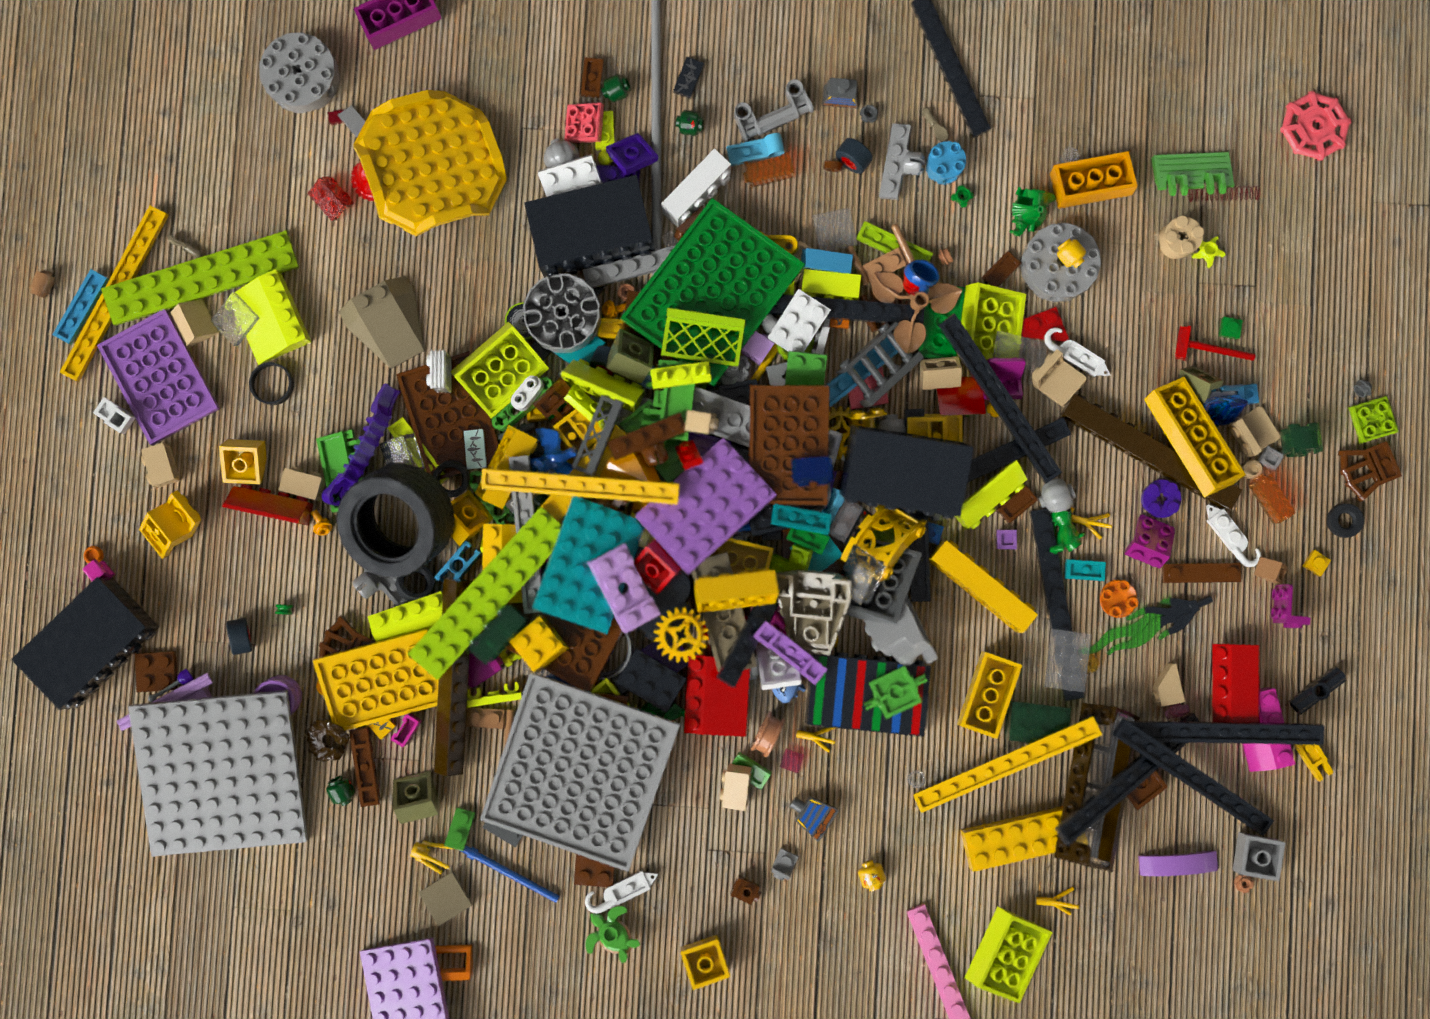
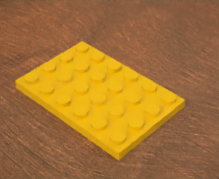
[313,628,439,731]

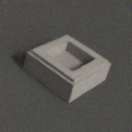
[1258,446,1284,472]

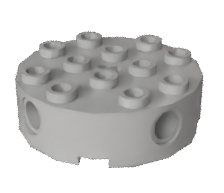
[259,32,340,113]
[1020,223,1101,302]
[523,274,601,353]

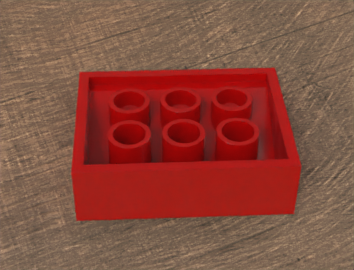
[684,655,751,737]

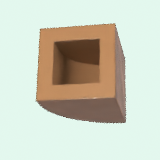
[1254,557,1288,585]

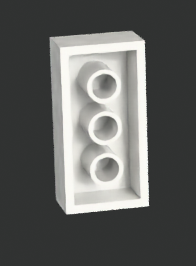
[661,149,731,227]

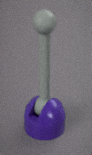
[148,668,194,702]

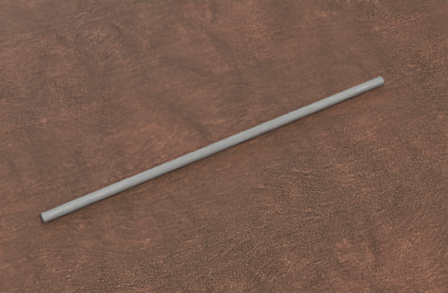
[651,0,661,276]

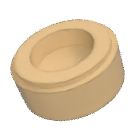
[1242,460,1263,479]

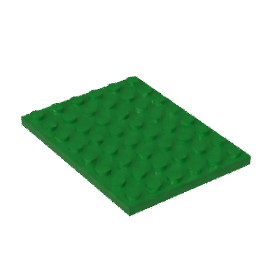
[620,198,805,387]

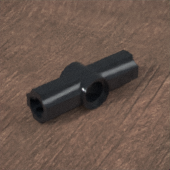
[1289,667,1347,715]

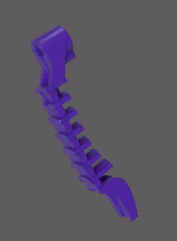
[322,383,400,506]

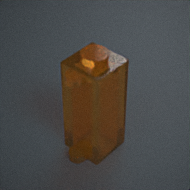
[742,152,794,188]
[1248,473,1296,524]

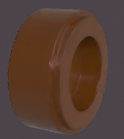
[823,161,843,172]

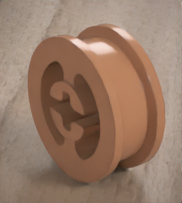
[750,711,785,758]

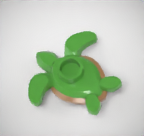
[585,906,641,963]

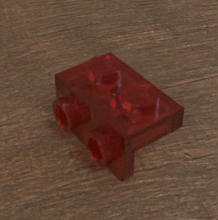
[307,176,354,221]

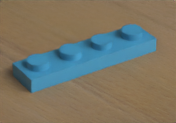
[52,269,109,345]

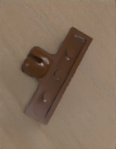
[607,413,687,467]

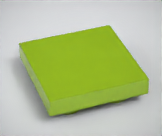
[1348,396,1399,444]

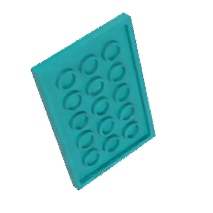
[532,496,645,634]

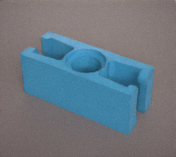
[801,248,853,274]
[434,541,483,582]

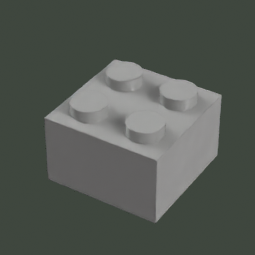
[1233,832,1285,881]

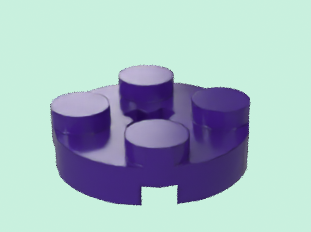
[1141,480,1181,518]

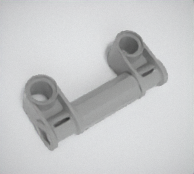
[734,79,814,142]

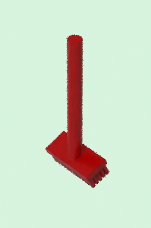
[1175,326,1256,361]

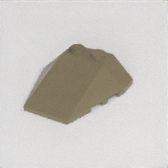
[339,276,425,369]
[775,570,852,655]

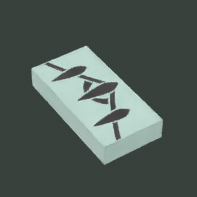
[464,429,487,470]

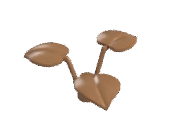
[871,272,962,354]

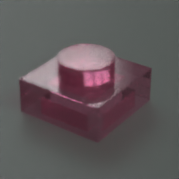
[1165,703,1190,720]
[779,748,804,773]

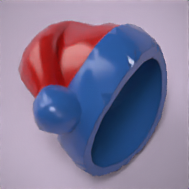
[903,260,939,296]

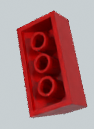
[222,484,314,526]
[1212,644,1260,723]

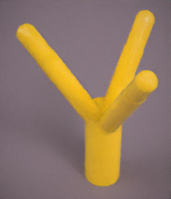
[1072,513,1113,539]
[796,727,836,752]
[1036,887,1079,915]

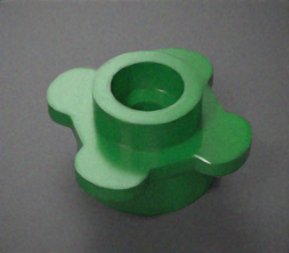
[951,185,974,208]

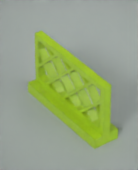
[661,308,745,367]

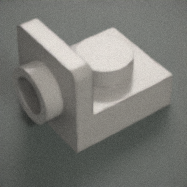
[771,848,798,881]

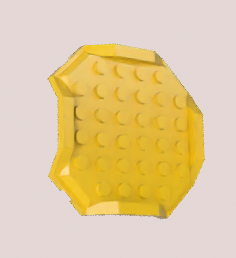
[353,90,507,237]

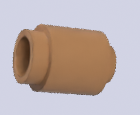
[30,269,56,299]

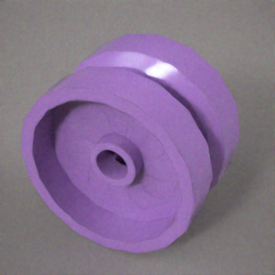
[254,675,302,714]

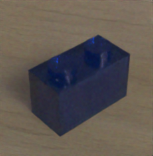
[791,456,834,487]

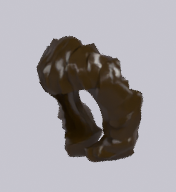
[306,719,350,762]

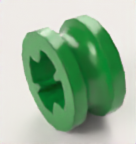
[275,604,293,615]

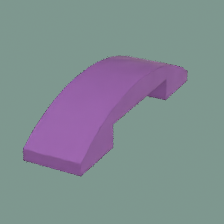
[753,621,827,685]
[1138,850,1218,876]

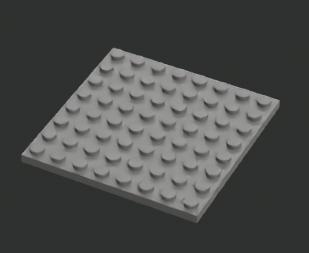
[480,672,680,872]
[128,690,308,857]

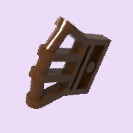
[1338,441,1402,502]
[319,615,376,657]

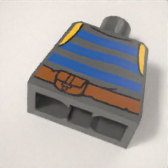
[822,78,859,109]
[789,796,839,842]

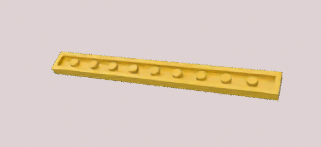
[59,205,169,382]
[481,468,680,504]
[913,716,1102,813]

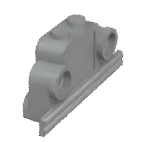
[864,594,938,666]

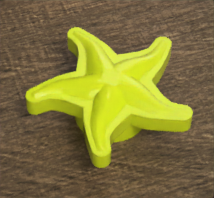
[1192,236,1226,268]

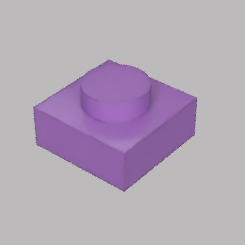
[996,530,1017,550]

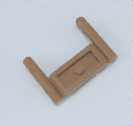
[846,224,915,286]
[466,707,515,747]

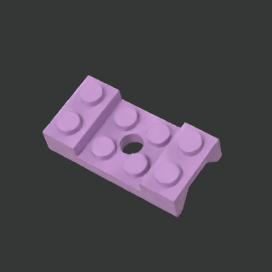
[587,544,660,633]

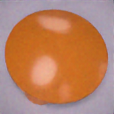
[1099,580,1139,618]

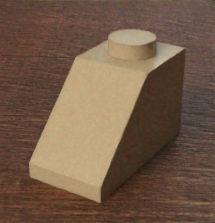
[1151,663,1185,707]

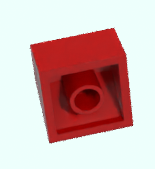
[633,539,682,595]

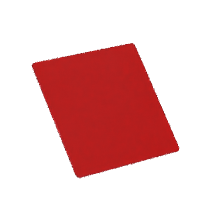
[937,377,986,415]

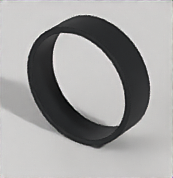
[249,362,294,405]

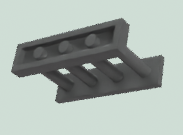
[836,322,924,408]

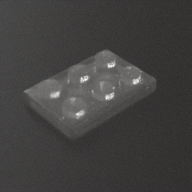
[1044,629,1091,692]

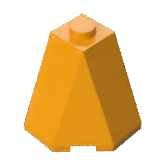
[600,452,661,502]

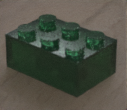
[468,604,531,665]
[1005,700,1071,743]

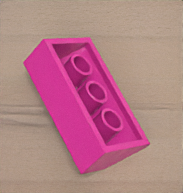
[1242,687,1296,772]

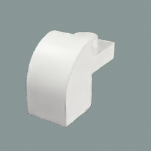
[93,397,136,434]

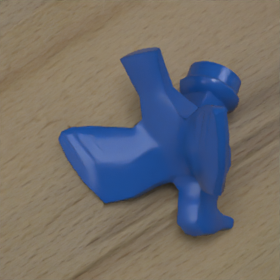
[530,428,578,474]

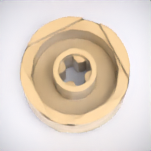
[1158,216,1204,259]

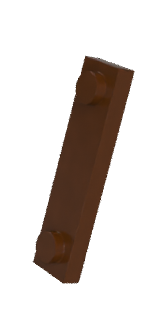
[1162,563,1241,583]
[349,727,381,807]

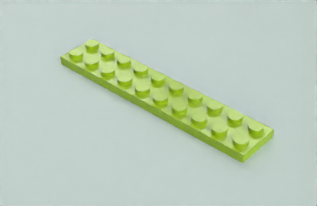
[101,230,300,326]
[408,507,562,680]

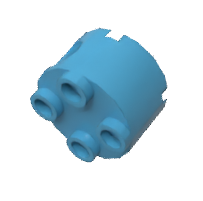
[925,141,966,185]

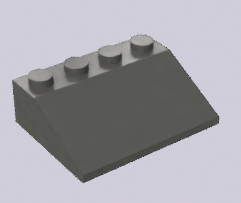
[846,539,922,624]

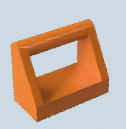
[435,944,473,981]

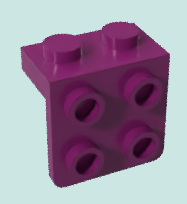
[983,357,1026,399]
[1124,514,1175,569]
[1271,584,1311,629]
[468,636,504,688]

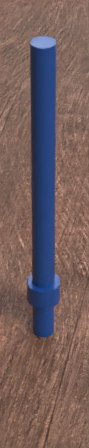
[459,846,560,903]

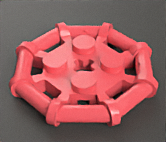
[1280,91,1352,161]

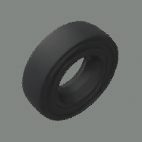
[1327,503,1364,538]

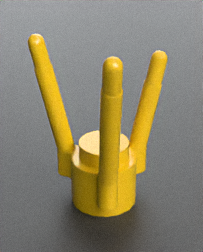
[410,840,453,874]

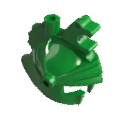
[1009,187,1056,237]

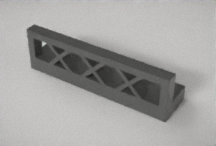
[572,395,624,476]

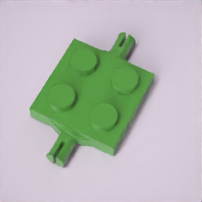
[863,666,928,719]

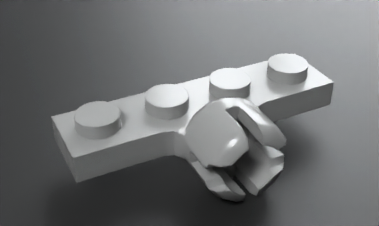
[879,123,925,200]
[353,569,409,606]

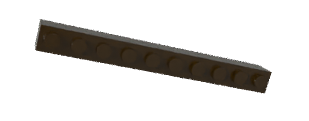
[1059,394,1242,511]
[434,578,473,777]

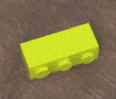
[801,269,861,301]

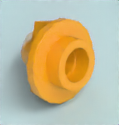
[602,300,626,319]
[310,509,332,536]

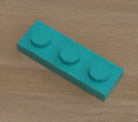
[771,504,831,535]

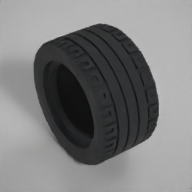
[337,463,455,578]

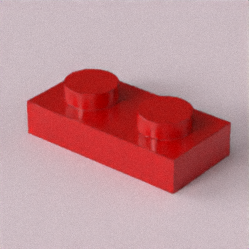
[675,440,703,470]

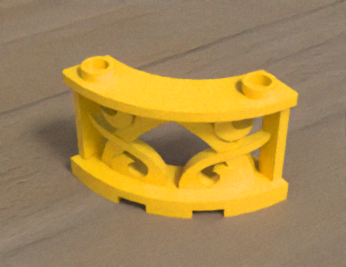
[840,504,927,582]

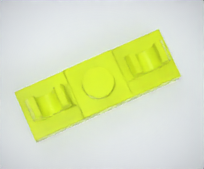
[650,361,711,390]
[467,682,524,708]

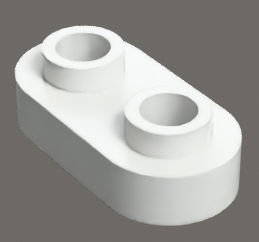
[511,376,544,411]

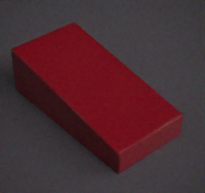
[327,110,344,125]

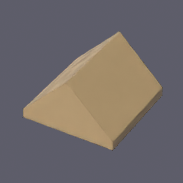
[169,299,219,348]

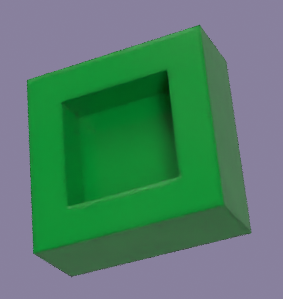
[1219,317,1243,340]

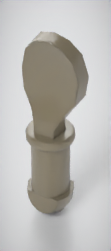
[922,108,949,142]
[167,234,203,258]

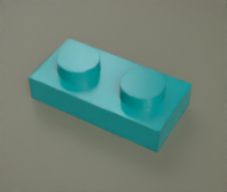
[1065,559,1106,581]

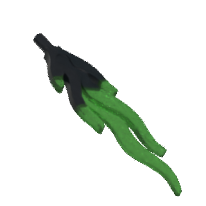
[1077,595,1213,655]

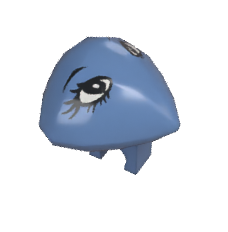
[772,676,806,703]

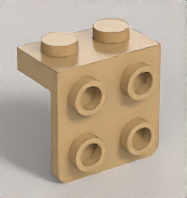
[1032,349,1086,406]
[1228,406,1280,457]

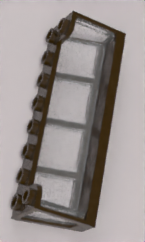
[1054,703,1140,872]

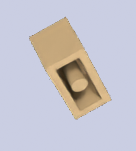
[920,357,962,390]
[685,410,719,434]
[141,443,181,488]
[278,466,325,501]
[720,764,752,811]

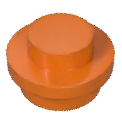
[84,546,104,564]

